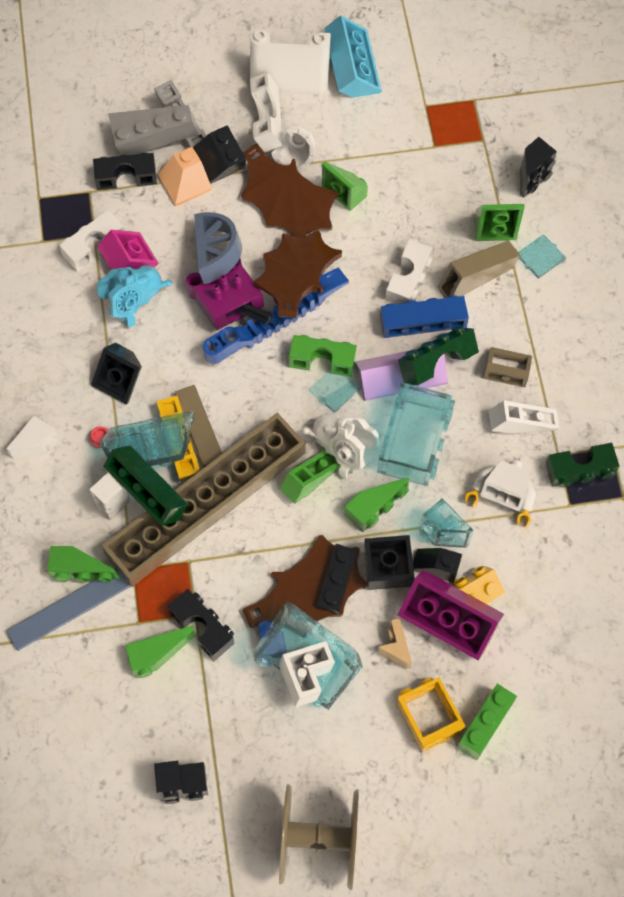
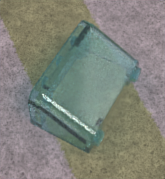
[253,601,363,710]

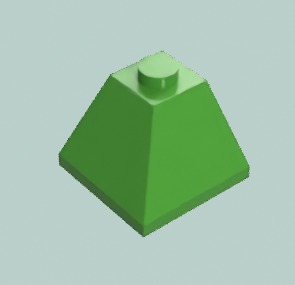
[322,162,368,211]

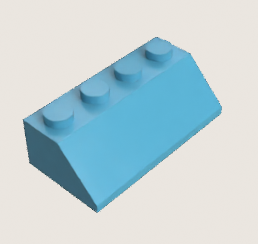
[324,15,382,98]

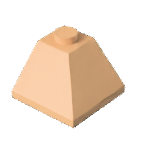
[158,147,212,206]

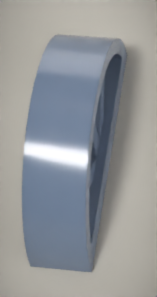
[194,212,242,284]

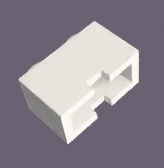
[89,472,129,520]

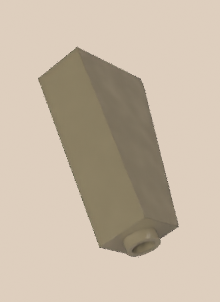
[438,240,520,298]

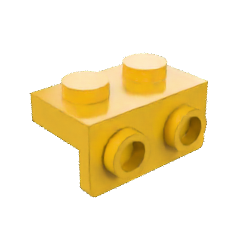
[453,566,505,604]

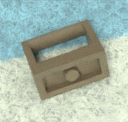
[484,347,532,388]

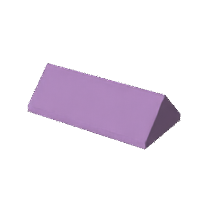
[355,349,448,401]

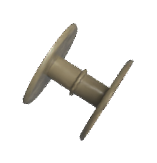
[279,784,359,890]

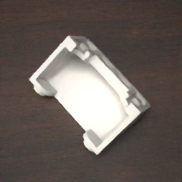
[250,29,331,94]

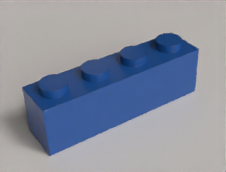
[380,295,469,338]

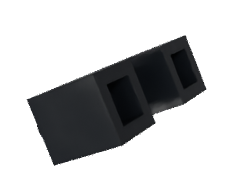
[93,153,157,190]
[167,589,235,662]

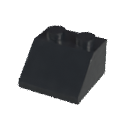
[193,125,246,184]

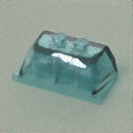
[100,410,195,467]

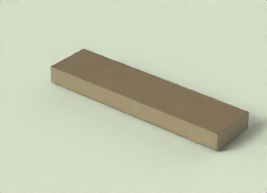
[175,385,222,467]

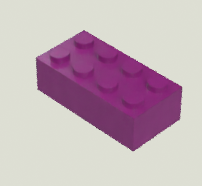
[397,569,504,661]

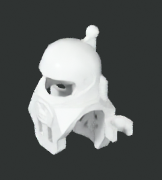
[302,413,379,479]

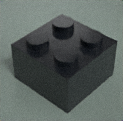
[364,535,415,590]

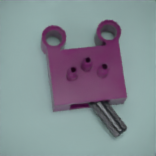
[186,259,272,330]

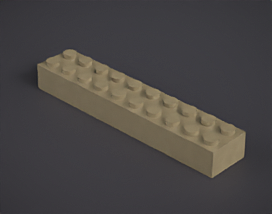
[101,412,306,587]

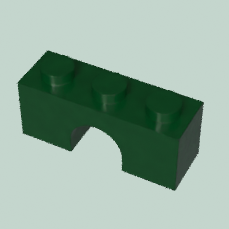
[546,442,620,487]

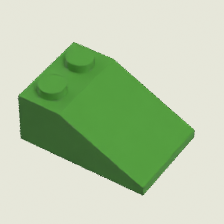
[474,204,525,241]

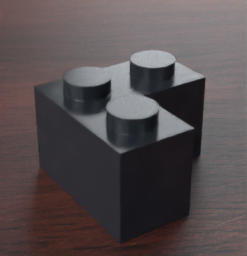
[154,760,208,804]

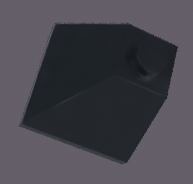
[91,342,142,405]

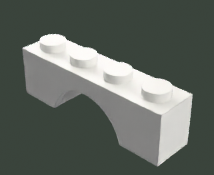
[250,72,283,153]

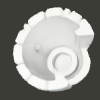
[271,124,316,172]

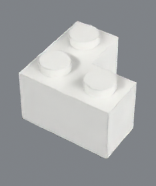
[279,641,335,707]

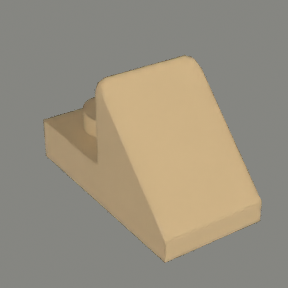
[378,618,412,669]

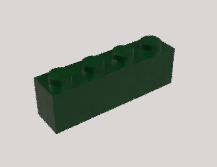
[103,445,188,526]

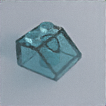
[419,498,474,548]

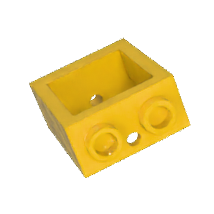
[396,677,466,753]

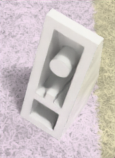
[489,400,559,433]

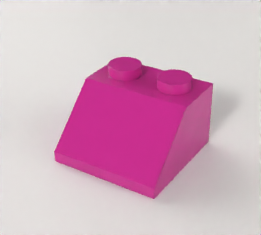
[97,230,159,275]

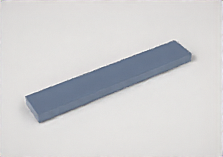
[6,568,139,651]

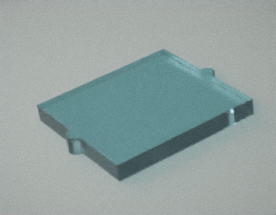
[518,234,566,279]
[309,370,361,413]

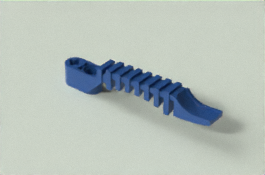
[203,267,349,364]

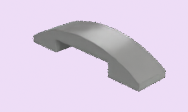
[154,80,207,148]

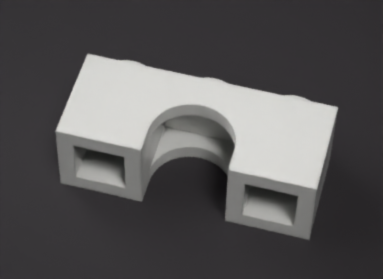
[59,210,125,272]
[385,239,434,304]

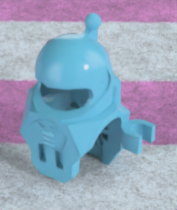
[97,265,172,328]

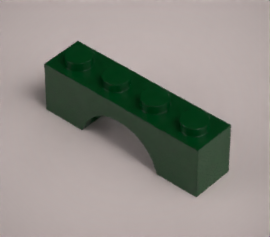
[398,325,479,386]

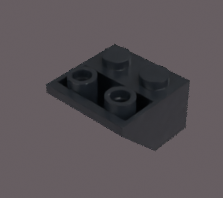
[520,137,557,198]

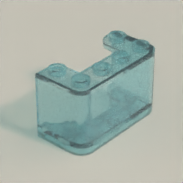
[377,382,455,486]

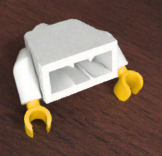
[465,460,536,527]

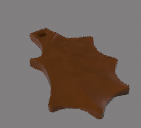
[241,143,338,237]
[254,231,342,318]
[242,535,367,638]

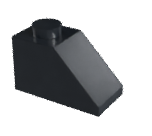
[413,548,462,583]

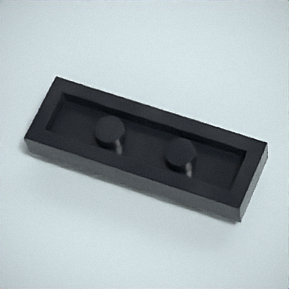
[317,544,357,615]

